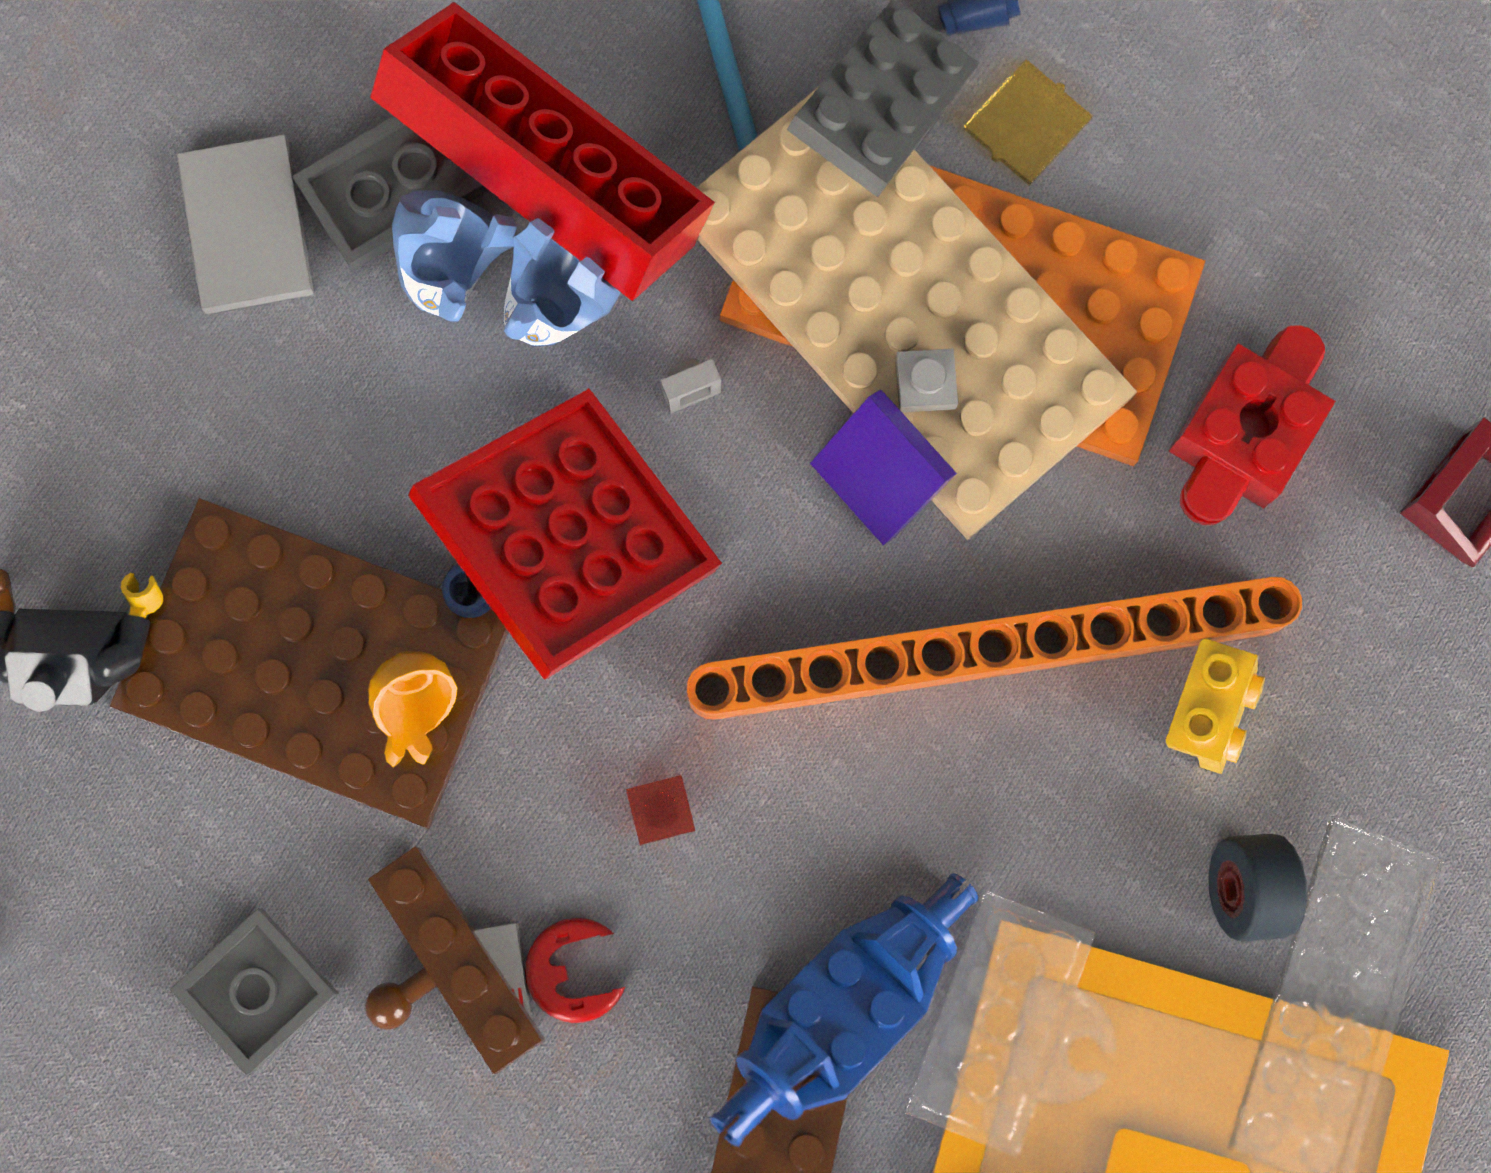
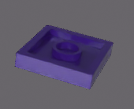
[810,389,957,546]

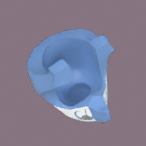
[392,190,517,322]
[503,218,621,347]

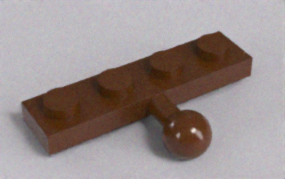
[365,846,545,1074]

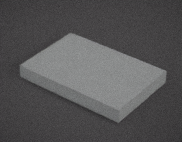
[177,134,314,314]

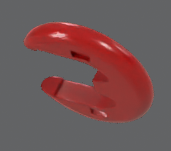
[525,918,625,1023]

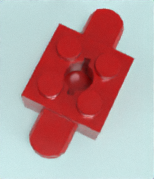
[1168,325,1336,525]

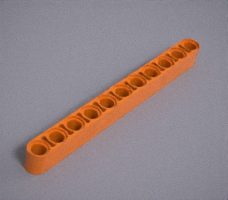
[687,577,1302,720]

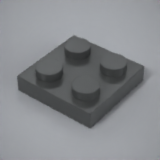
[170,908,339,1076]

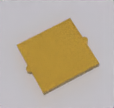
[963,59,1093,186]

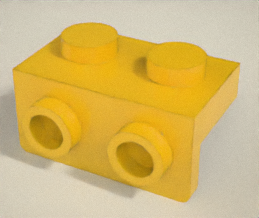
[1166,639,1265,774]

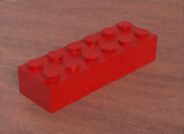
[370,2,715,301]

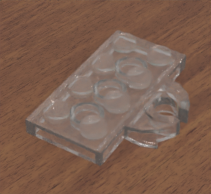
[905,890,1116,1157]

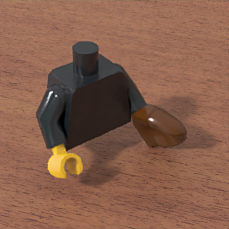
[0,569,163,712]

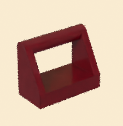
[1400,417,1491,567]

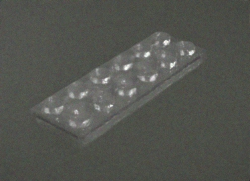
[1227,817,1444,1173]

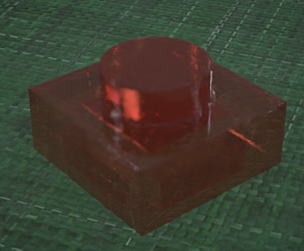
[626,775,696,846]

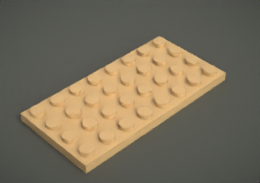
[696,87,1137,540]

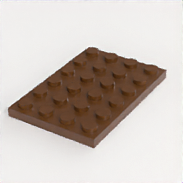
[110,498,508,829]

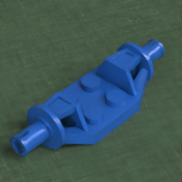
[710,873,979,1146]

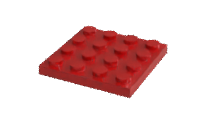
[408,388,722,680]

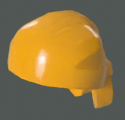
[368,651,457,767]

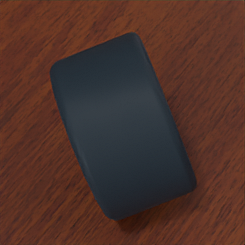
[1208,834,1307,942]

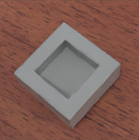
[895,348,958,413]
[660,359,721,414]

